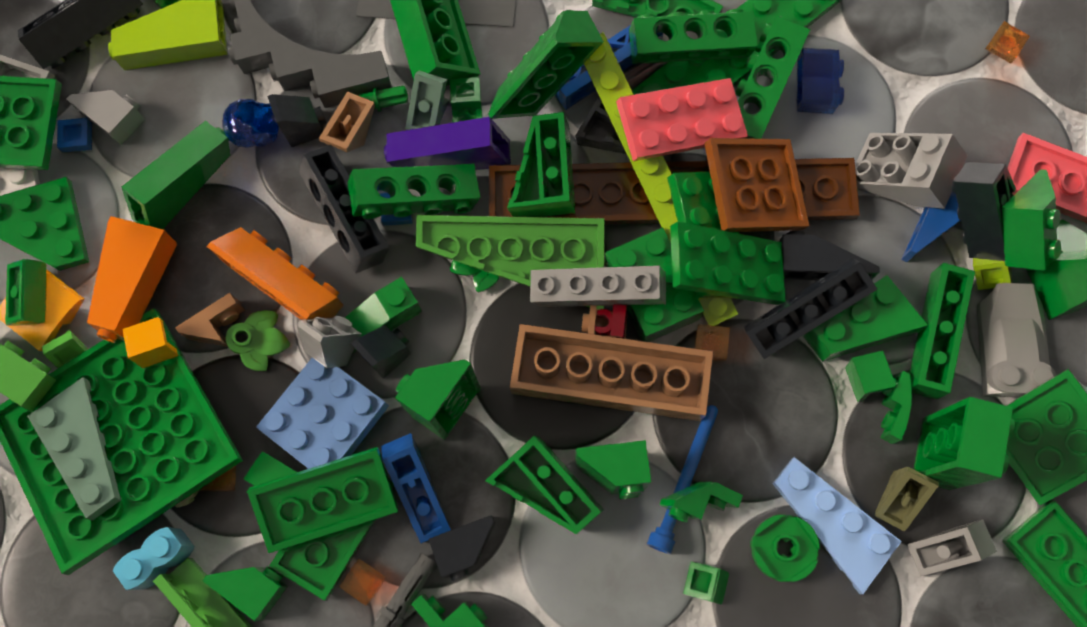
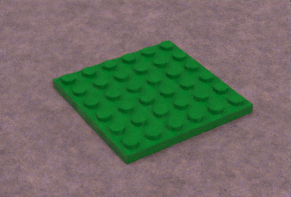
[0,308,243,575]

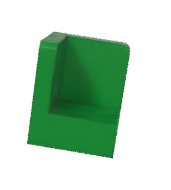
[845,350,895,402]

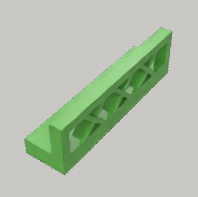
[153,557,252,627]

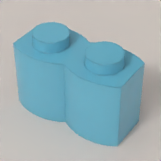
[113,527,195,590]

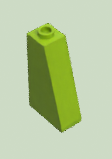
[108,0,228,70]

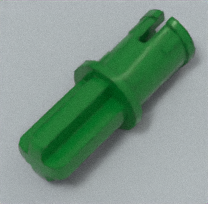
[358,85,408,112]

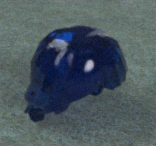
[222,98,279,148]

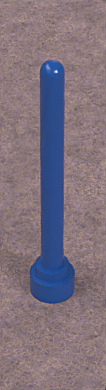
[646,405,718,555]

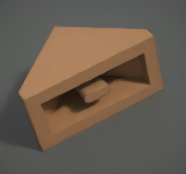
[319,92,375,152]

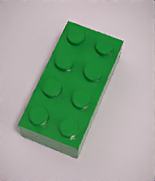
[913,397,1015,490]

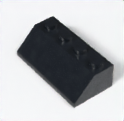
[18,0,143,69]

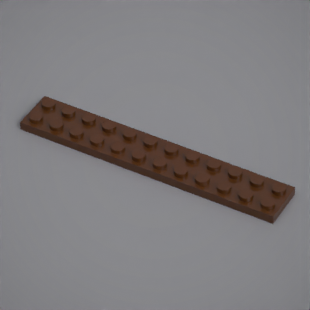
[489,158,860,225]

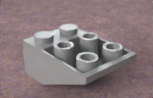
[855,133,968,208]

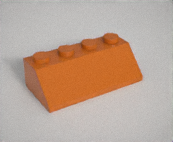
[207,227,343,320]

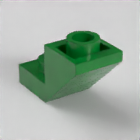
[659,482,743,523]
[411,594,488,627]

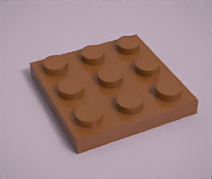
[704,138,809,232]

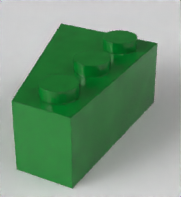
[507,112,576,217]

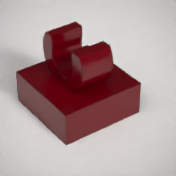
[595,304,627,339]

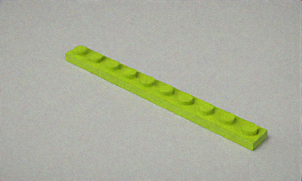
[584,32,738,328]

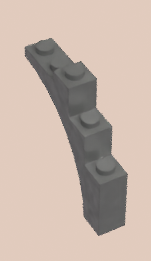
[228,0,392,108]

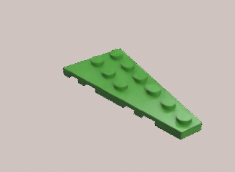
[416,215,604,310]

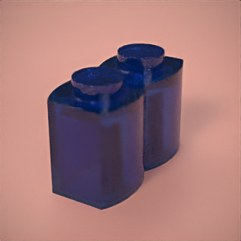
[796,48,844,114]

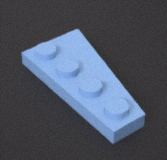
[772,457,902,594]

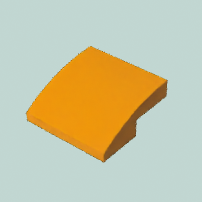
[0,269,85,351]

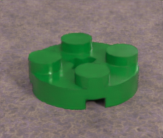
[750,515,820,582]

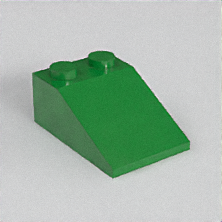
[1002,170,1061,271]

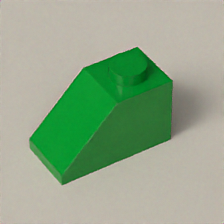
[202,565,288,621]

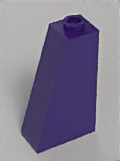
[384,117,511,170]

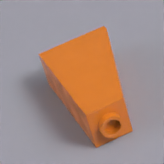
[87,216,177,343]

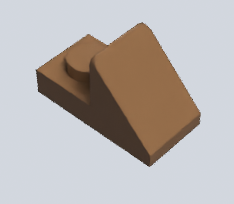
[175,293,245,347]

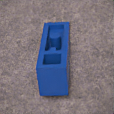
[901,192,961,262]
[381,433,451,543]

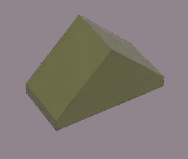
[875,467,939,531]

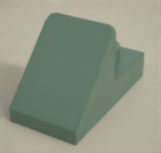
[405,70,449,130]

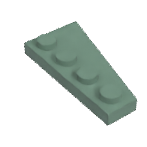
[28,377,121,521]

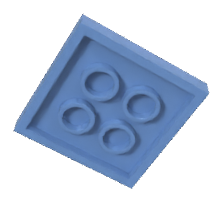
[256,358,389,469]

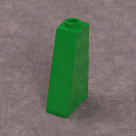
[121,120,231,229]
[1026,251,1087,320]

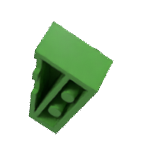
[0,341,57,412]

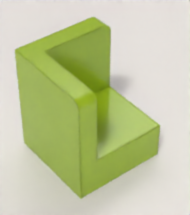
[973,258,1012,290]

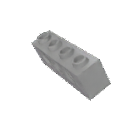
[530,266,666,307]

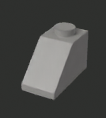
[66,90,145,145]
[907,519,997,577]

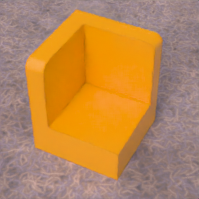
[122,317,178,368]

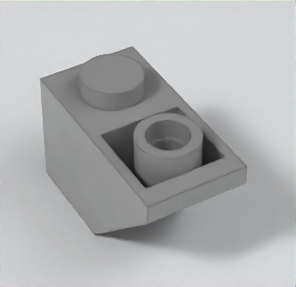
[297,316,361,368]

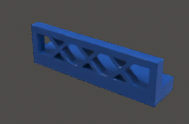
[555,25,663,110]

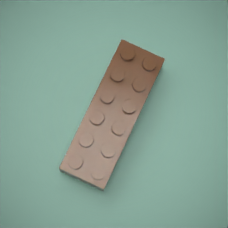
[510,324,713,421]

